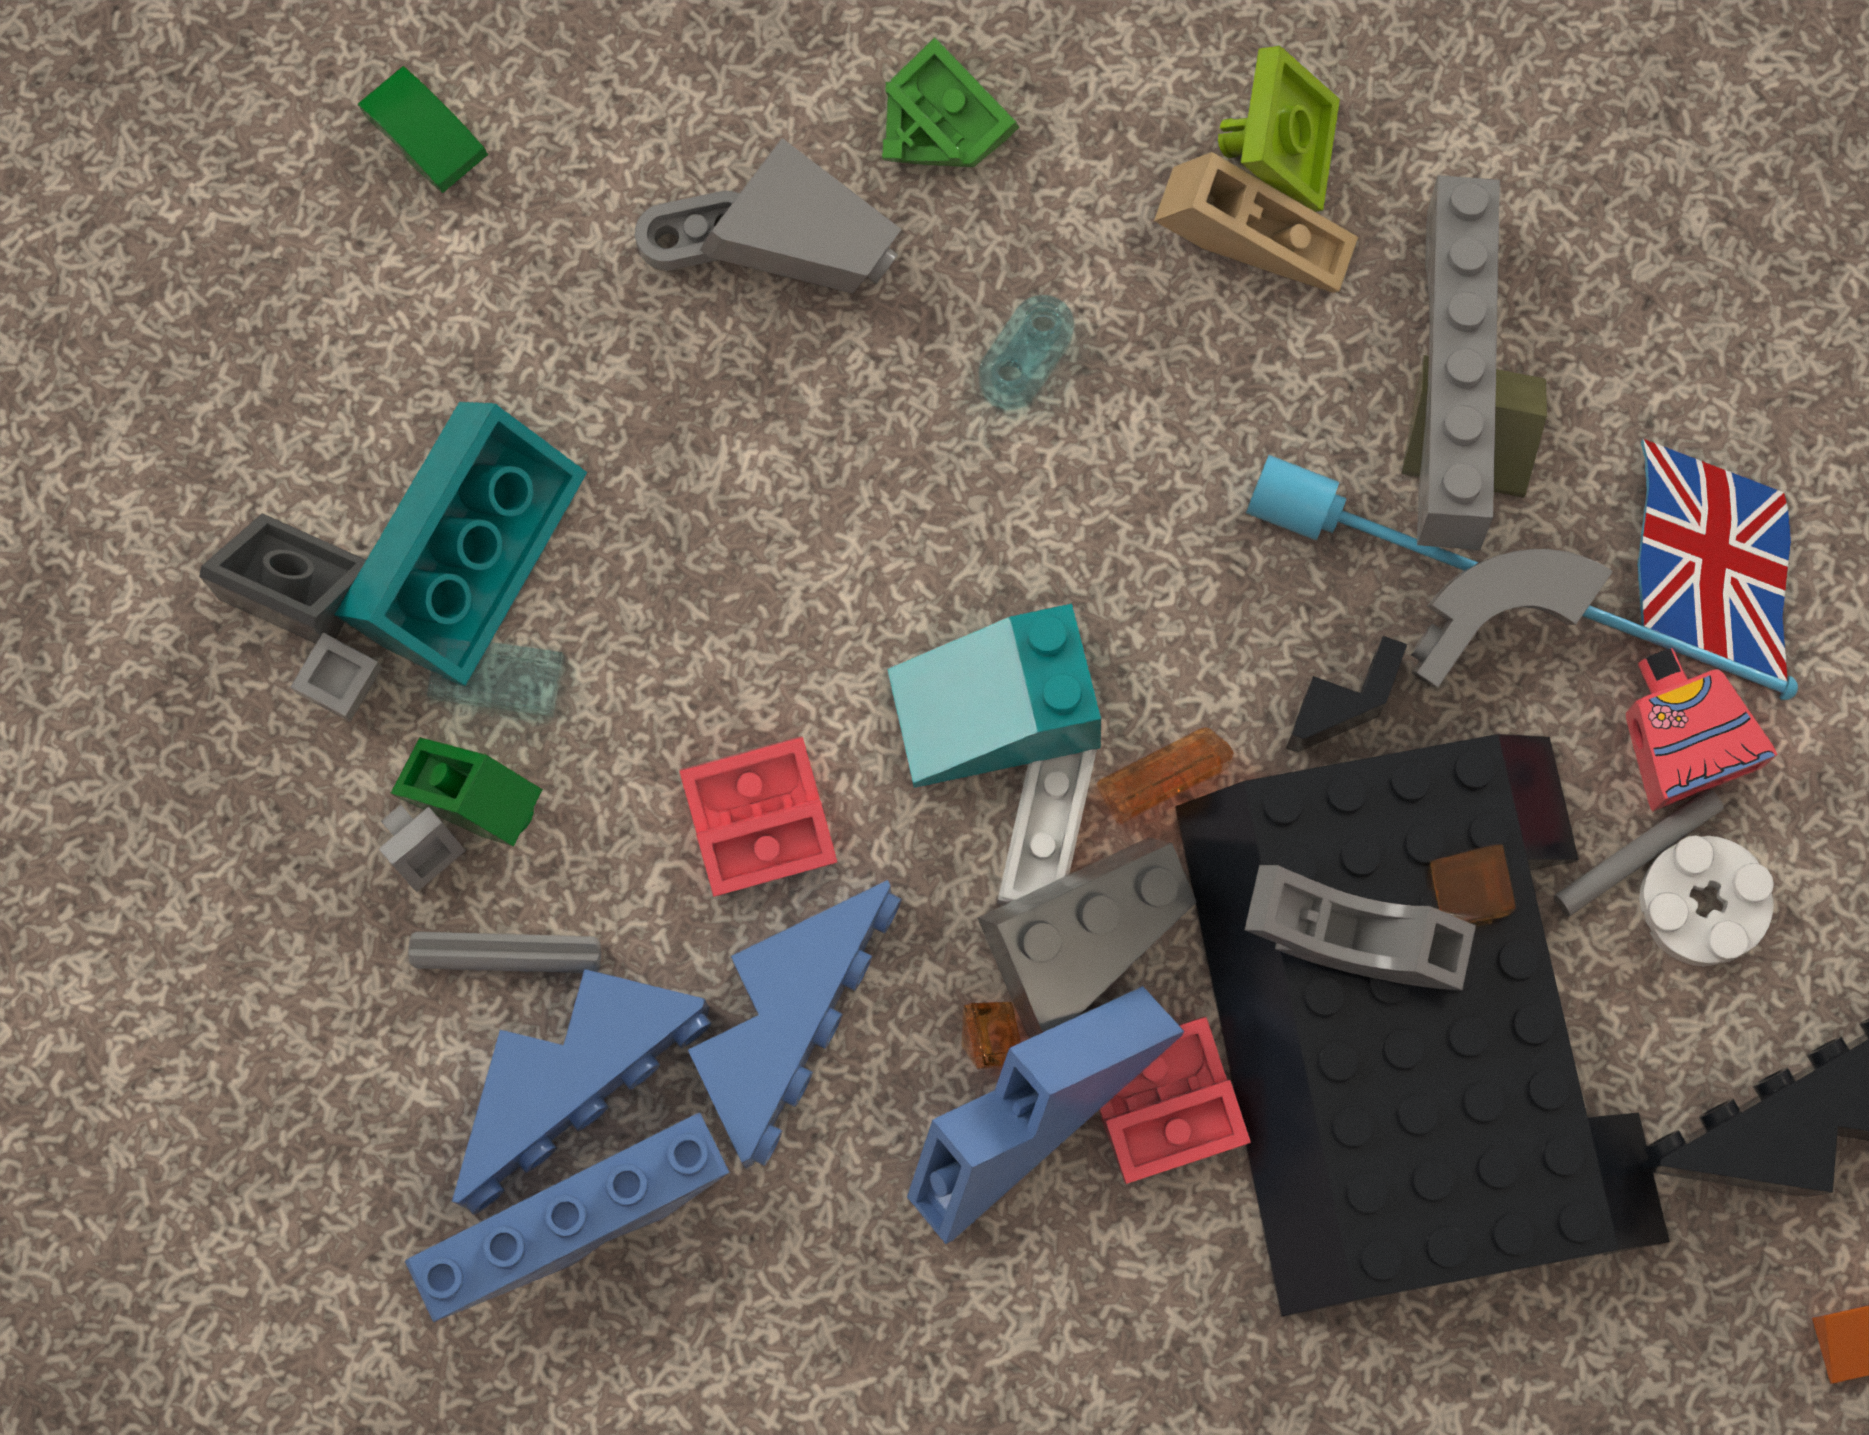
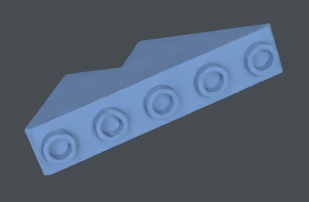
[688,880,902,1169]
[452,969,712,1215]
[907,986,1184,1244]
[405,1113,730,1322]

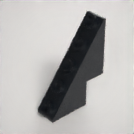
[1638,1018,1869,1197]

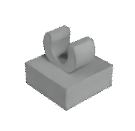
[291,633,382,722]
[379,805,466,892]

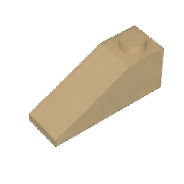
[1154,152,1358,293]

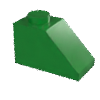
[391,737,543,847]

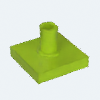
[1218,45,1340,212]

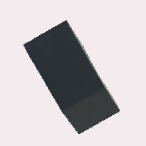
[1286,636,1407,753]

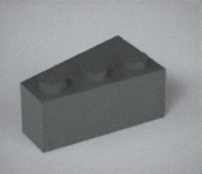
[977,837,1197,1037]

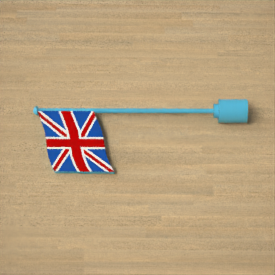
[1246,439,1798,700]

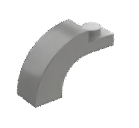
[1411,549,1613,687]
[1245,865,1476,990]

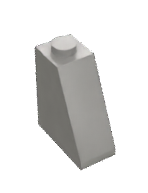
[700,138,902,294]

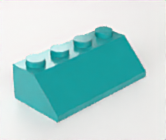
[334,402,588,686]

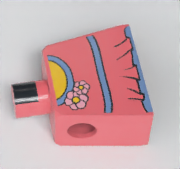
[1625,648,1778,812]

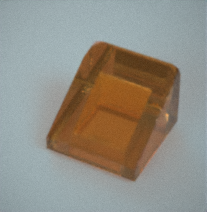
[1430,844,1515,923]

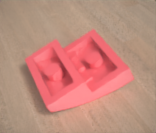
[679,736,837,897]
[1099,1017,1251,1184]

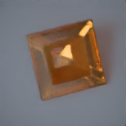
[961,1002,1021,1069]

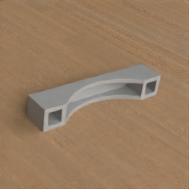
[1417,175,1500,550]

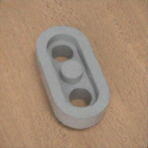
[635,191,740,270]

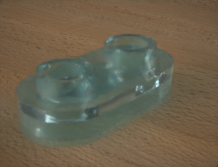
[979,295,1074,410]

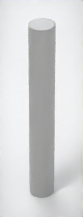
[1554,789,1724,917]

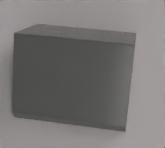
[199,513,366,644]

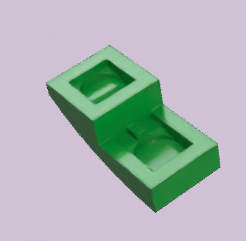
[358,66,489,193]

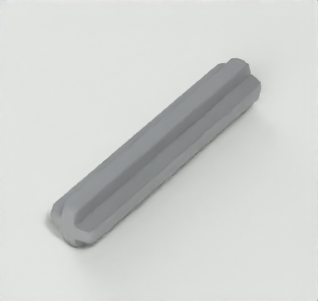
[408,932,602,973]

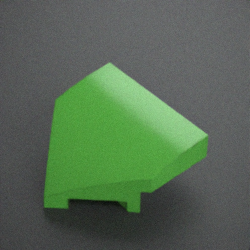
[882,37,1020,167]

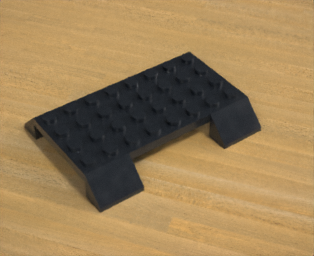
[1175,734,1670,1317]

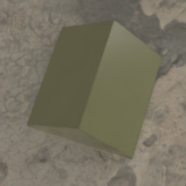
[1401,355,1547,498]

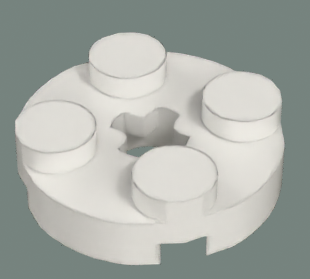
[1639,835,1774,967]

